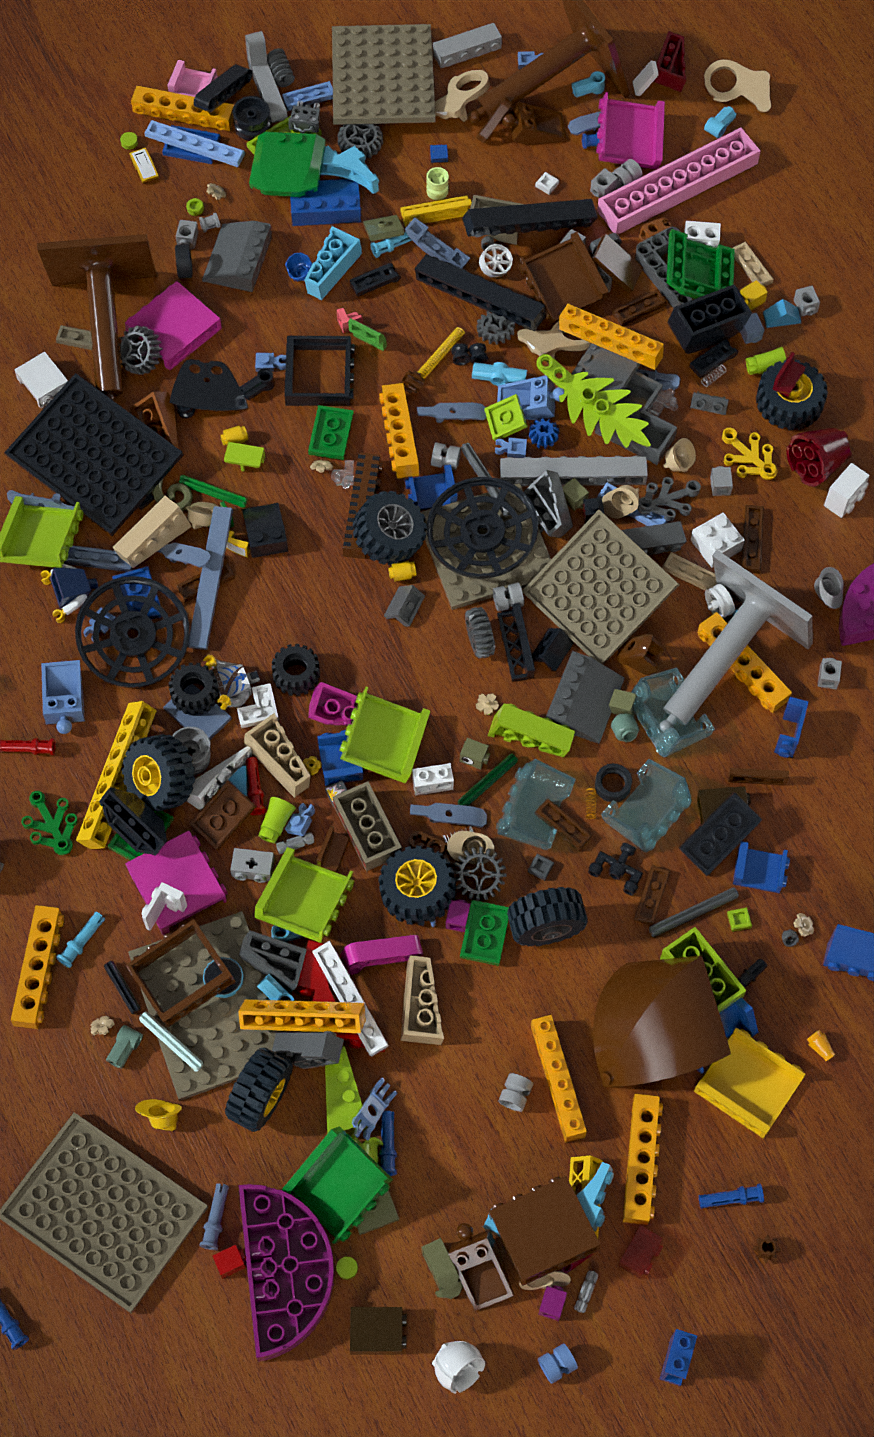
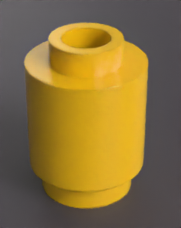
[220,426,248,446]
[388,560,416,582]

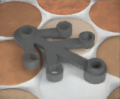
[637,477,701,522]

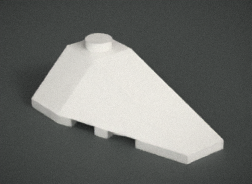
[187,746,252,811]

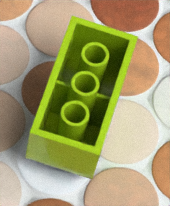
[660,927,746,1013]

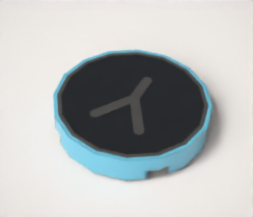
[203,957,244,998]

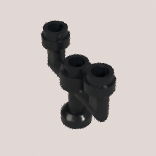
[588,843,643,896]

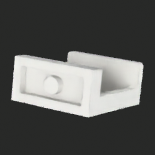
[15,352,68,408]

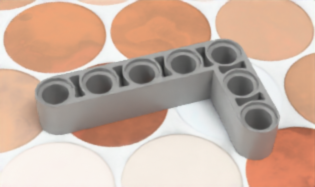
[245,31,288,124]

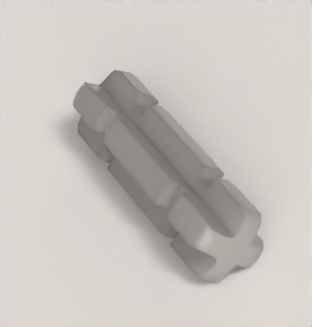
[276,832,315,854]
[574,1271,598,1313]

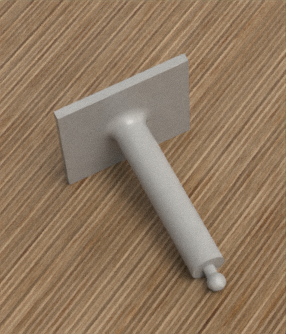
[659,550,813,735]

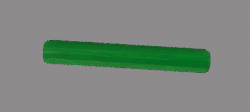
[179,475,247,508]

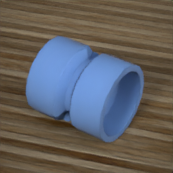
[538,1343,578,1384]

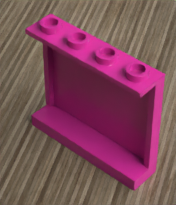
[596,92,665,169]
[125,281,222,371]
[125,831,228,935]

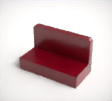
[773,352,806,397]

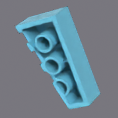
[305,226,362,300]

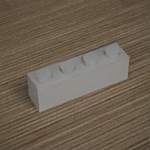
[433,23,502,68]

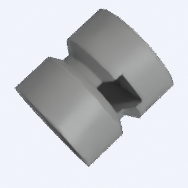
[612,159,643,189]
[431,443,461,471]
[493,583,524,612]
[498,1073,533,1112]

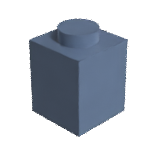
[740,313,764,344]

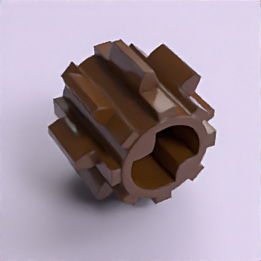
[401,370,424,394]
[753,1235,781,1263]

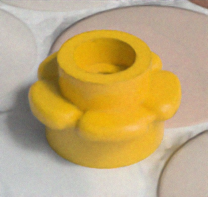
[303,756,321,775]

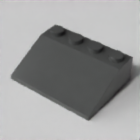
[202,221,272,292]
[571,343,640,392]
[546,651,625,744]

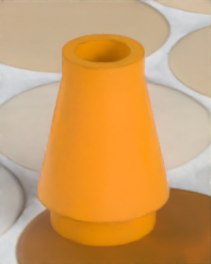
[807,1030,835,1061]

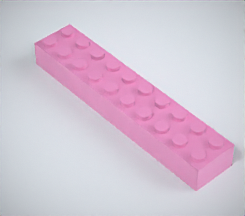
[597,128,760,234]

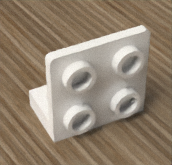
[142,882,187,931]

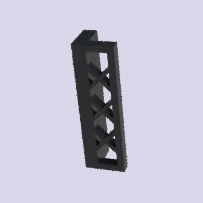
[497,603,535,682]

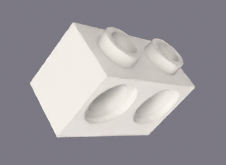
[684,221,721,248]
[412,763,454,796]

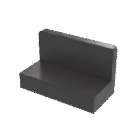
[384,585,425,627]

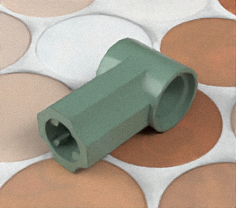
[106,1025,143,1069]

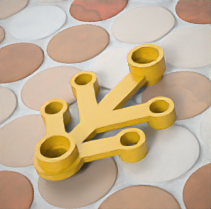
[722,428,777,480]

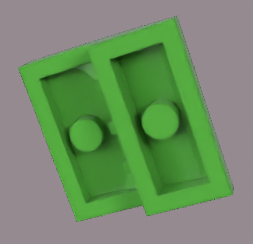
[348,318,387,351]

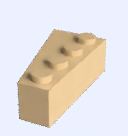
[244,713,310,798]

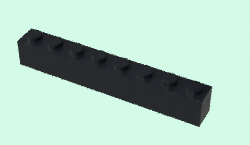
[462,199,598,237]
[415,254,546,332]

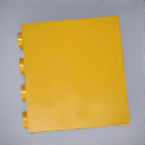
[694,1028,805,1138]

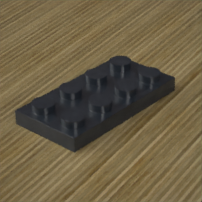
[678,792,762,876]

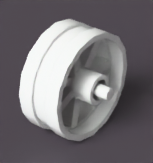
[479,244,513,278]
[705,584,735,619]

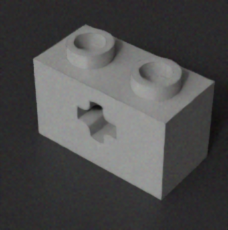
[230,848,275,883]

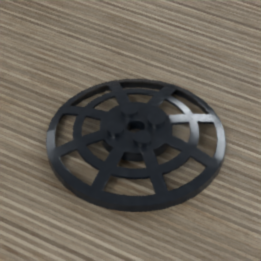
[427,477,538,579]
[75,576,190,688]

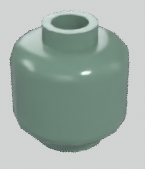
[611,713,639,742]

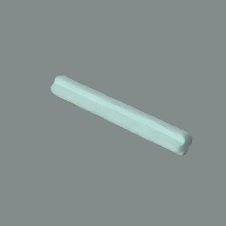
[139,1012,203,1071]

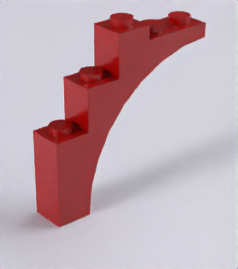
[296,940,387,1054]

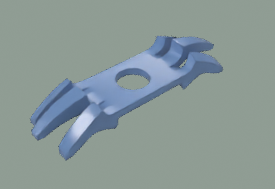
[352,1078,397,1140]

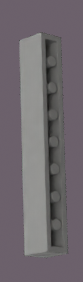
[500,456,648,486]

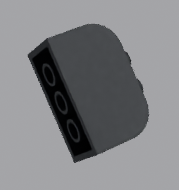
[667,284,752,354]

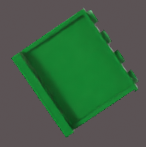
[282,1126,393,1244]

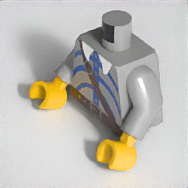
[203,655,260,710]

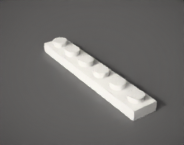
[312,941,389,1057]

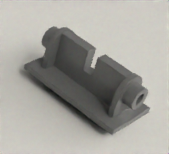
[690,391,729,415]

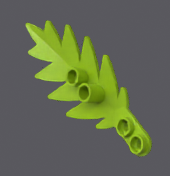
[536,354,651,448]

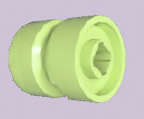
[426,167,449,200]

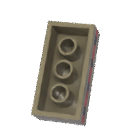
[333,782,402,872]

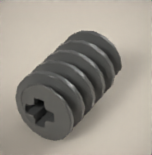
[267,48,295,87]

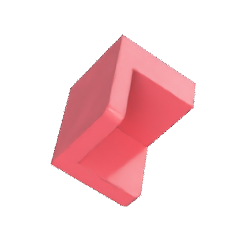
[337,308,363,334]

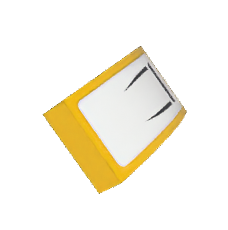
[129,148,159,183]
[226,530,250,558]

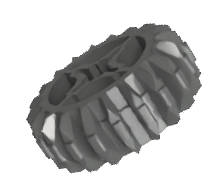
[338,124,383,159]
[119,326,163,375]
[465,607,495,658]
[453,847,506,900]

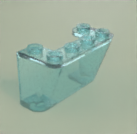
[631,667,715,757]
[496,759,576,850]
[601,759,691,852]

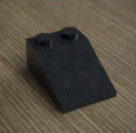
[242,503,288,558]

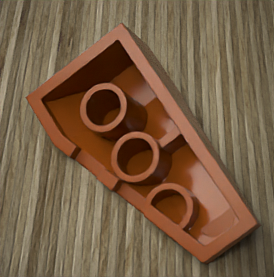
[130,391,178,448]

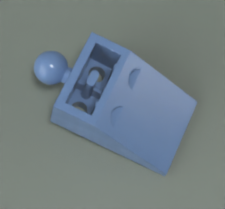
[497,376,565,420]
[41,660,85,734]

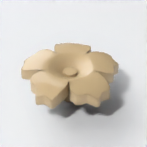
[206,183,226,200]
[310,460,333,473]
[476,694,499,715]
[793,913,814,937]
[91,1016,115,1036]

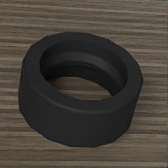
[175,244,193,279]
[595,763,632,803]

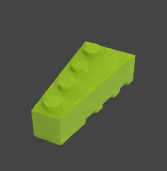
[488,703,575,757]
[325,1046,368,1135]

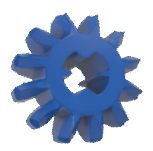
[529,417,559,449]

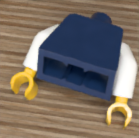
[41,564,98,623]

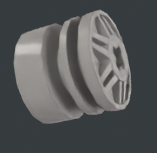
[173,726,211,776]

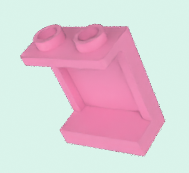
[168,60,219,97]

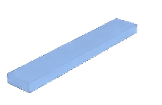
[145,120,245,167]

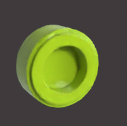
[120,132,138,149]
[186,198,204,216]
[336,1257,358,1280]

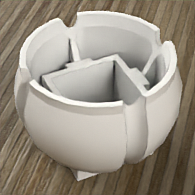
[432,1341,485,1394]

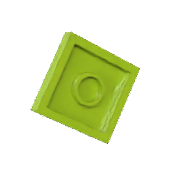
[484,394,528,441]

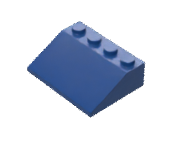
[290,179,361,226]
[823,924,874,981]

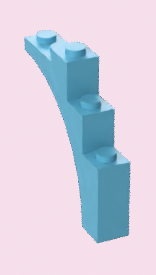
[321,146,379,194]
[483,1162,614,1238]

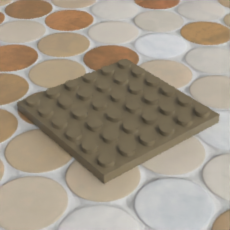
[420,483,551,610]
[522,510,679,665]

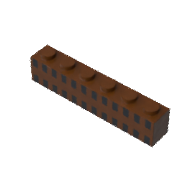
[343,452,384,559]

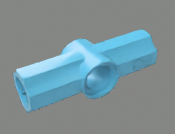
[472,362,527,386]

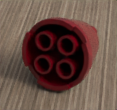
[786,428,852,487]

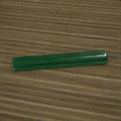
[458,754,518,806]

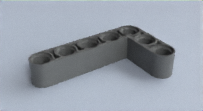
[635,227,692,308]

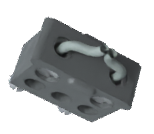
[288,101,320,133]

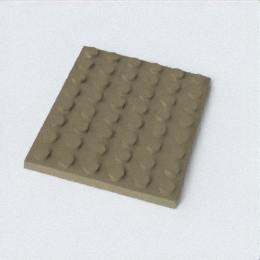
[332,24,435,125]
[128,911,287,1101]
[0,1112,208,1314]

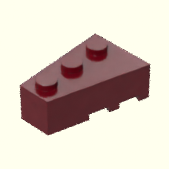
[653,31,686,92]

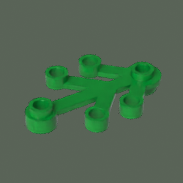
[21,791,78,856]

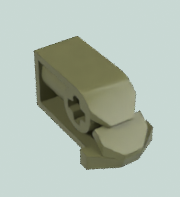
[421,1238,463,1299]

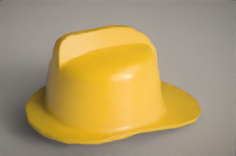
[135,1099,182,1131]

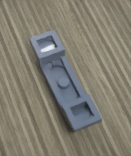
[404,218,470,269]

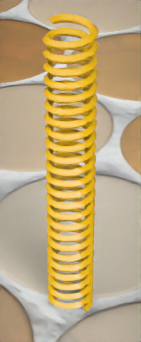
[417,327,465,379]

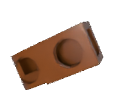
[639,217,673,241]

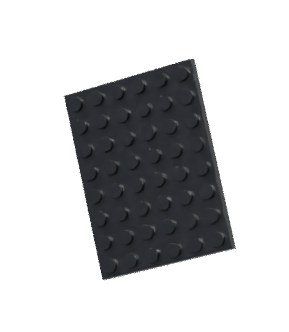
[4,373,184,536]

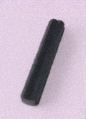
[104,961,141,1014]

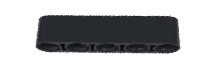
[193,64,252,113]

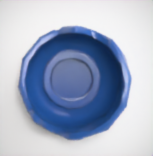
[285,252,312,282]

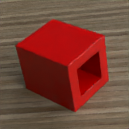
[212,1245,246,1279]

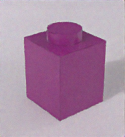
[446,899,470,933]
[538,1285,567,1321]

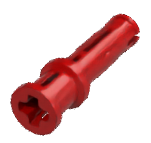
[0,738,56,756]
[245,757,266,816]

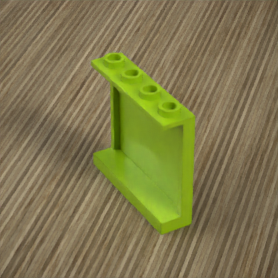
[0,496,83,568]
[339,687,430,783]
[255,847,355,943]

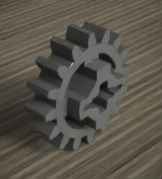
[477,311,515,345]

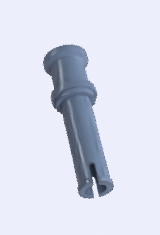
[199,1184,229,1250]

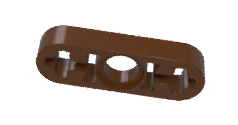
[476,97,512,143]
[409,831,461,867]

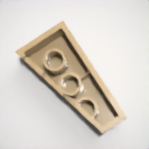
[113,496,192,568]
[400,956,444,1045]

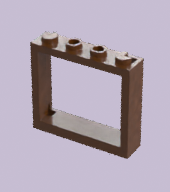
[126,919,236,1028]

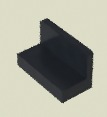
[532,628,574,671]

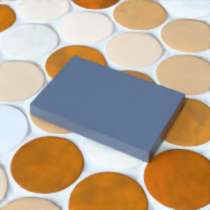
[163,684,232,741]

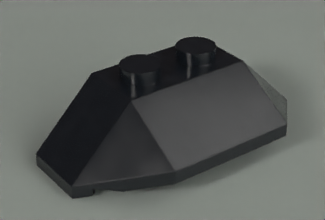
[99,787,167,856]

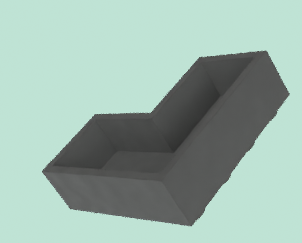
[595,371,677,465]

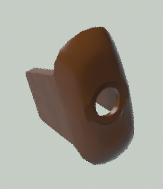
[618,634,666,675]

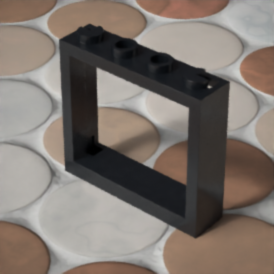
[285,336,355,406]

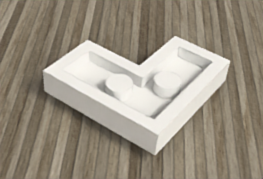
[237,684,279,728]

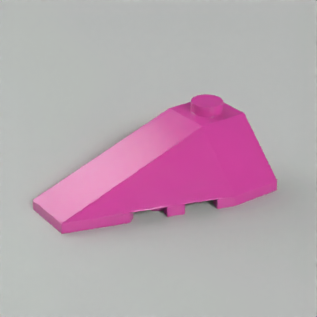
[308,682,358,726]

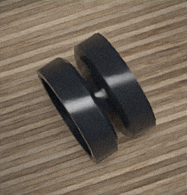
[233,96,271,141]

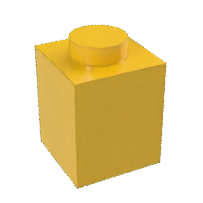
[740,280,768,310]

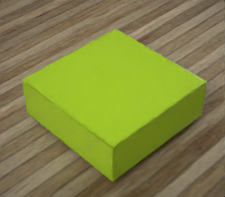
[727,907,752,932]

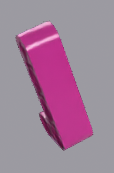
[340,935,423,975]

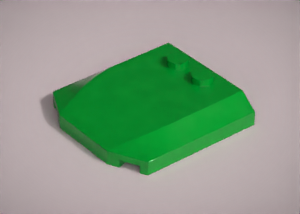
[249,132,326,197]
[666,229,735,299]

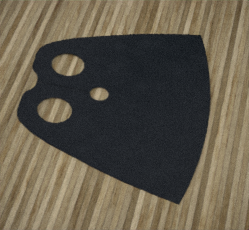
[169,359,248,411]

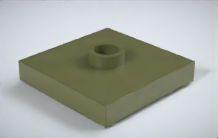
[363,215,404,241]
[357,1190,399,1235]

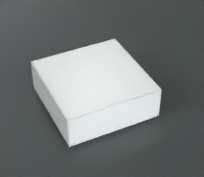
[535,172,559,195]

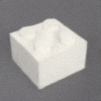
[824,463,869,518]
[691,513,745,568]

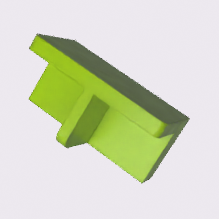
[224,442,265,471]

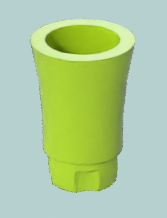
[746,347,786,375]
[258,797,296,844]

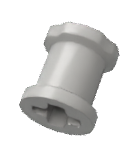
[199,213,221,232]

